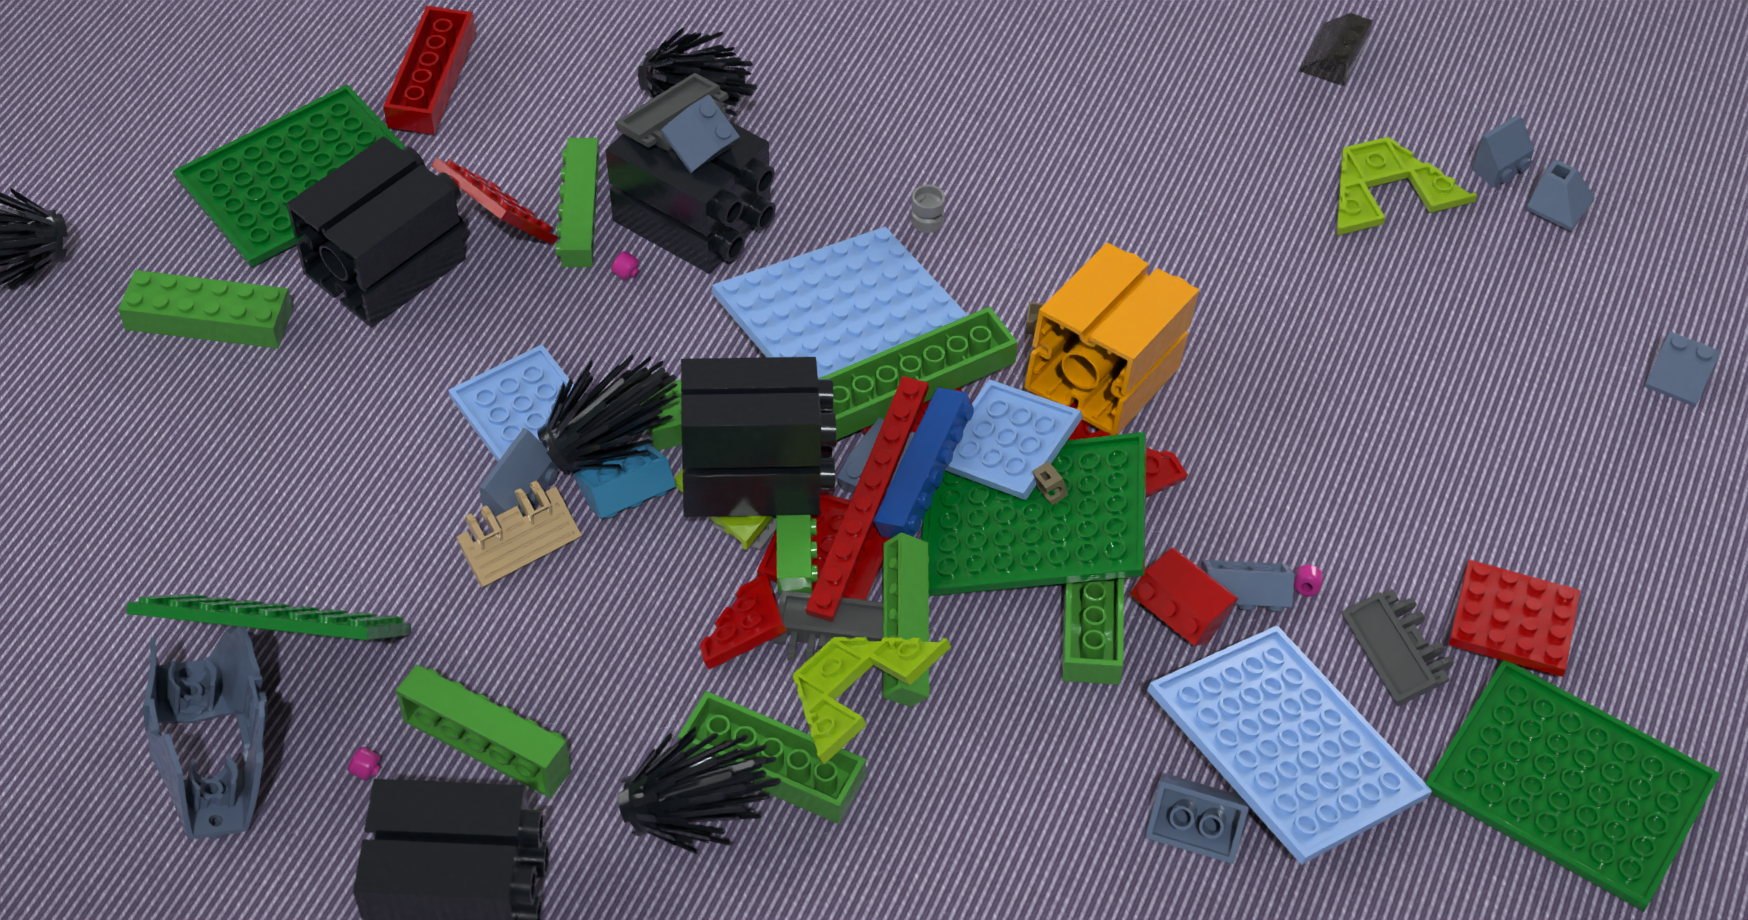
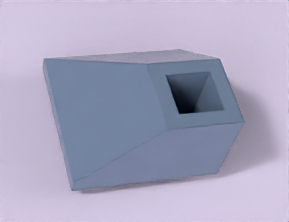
[1526,159,1595,231]

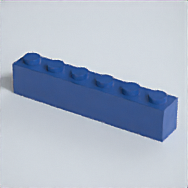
[873,387,974,538]

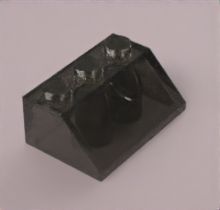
[1299,13,1373,87]

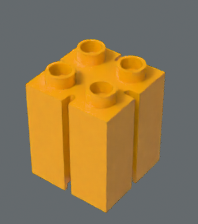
[1024,242,1200,435]

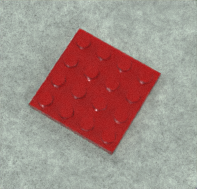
[431,157,558,245]
[757,492,891,600]
[1448,559,1581,677]

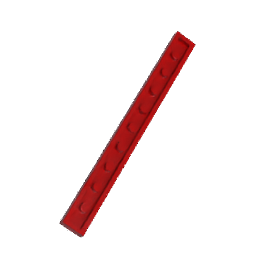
[805,376,929,622]

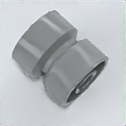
[911,184,945,233]

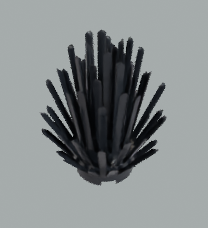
[638,28,757,116]
[0,187,68,289]
[537,354,680,475]
[618,726,781,854]

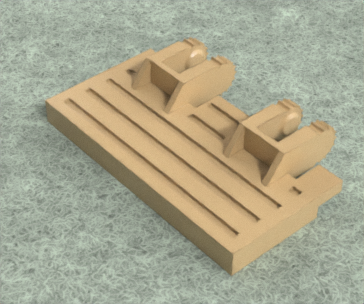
[456,481,582,588]

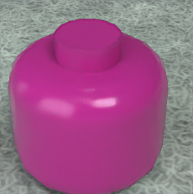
[611,251,640,280]
[1294,564,1323,597]
[348,747,381,781]

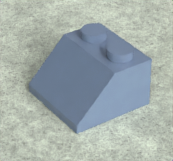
[660,94,740,173]
[1473,115,1534,188]
[1645,331,1721,407]

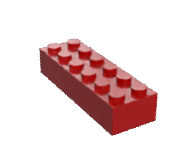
[383,5,476,135]

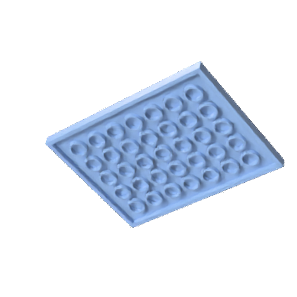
[711,227,968,378]
[1147,625,1432,865]

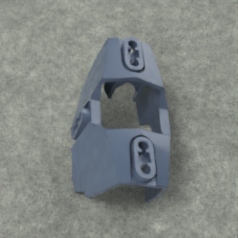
[143,626,269,839]

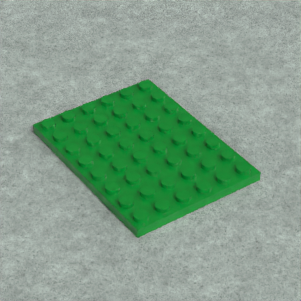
[173,84,405,267]
[922,432,1147,596]
[126,594,411,640]
[1425,661,1721,912]

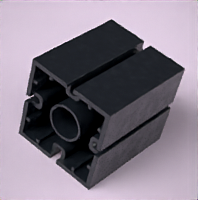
[606,120,776,274]
[286,136,467,328]
[681,357,836,517]
[353,779,549,920]

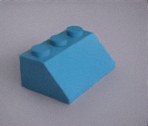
[573,444,676,518]

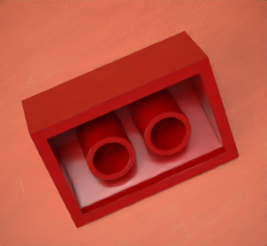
[1130,547,1239,646]

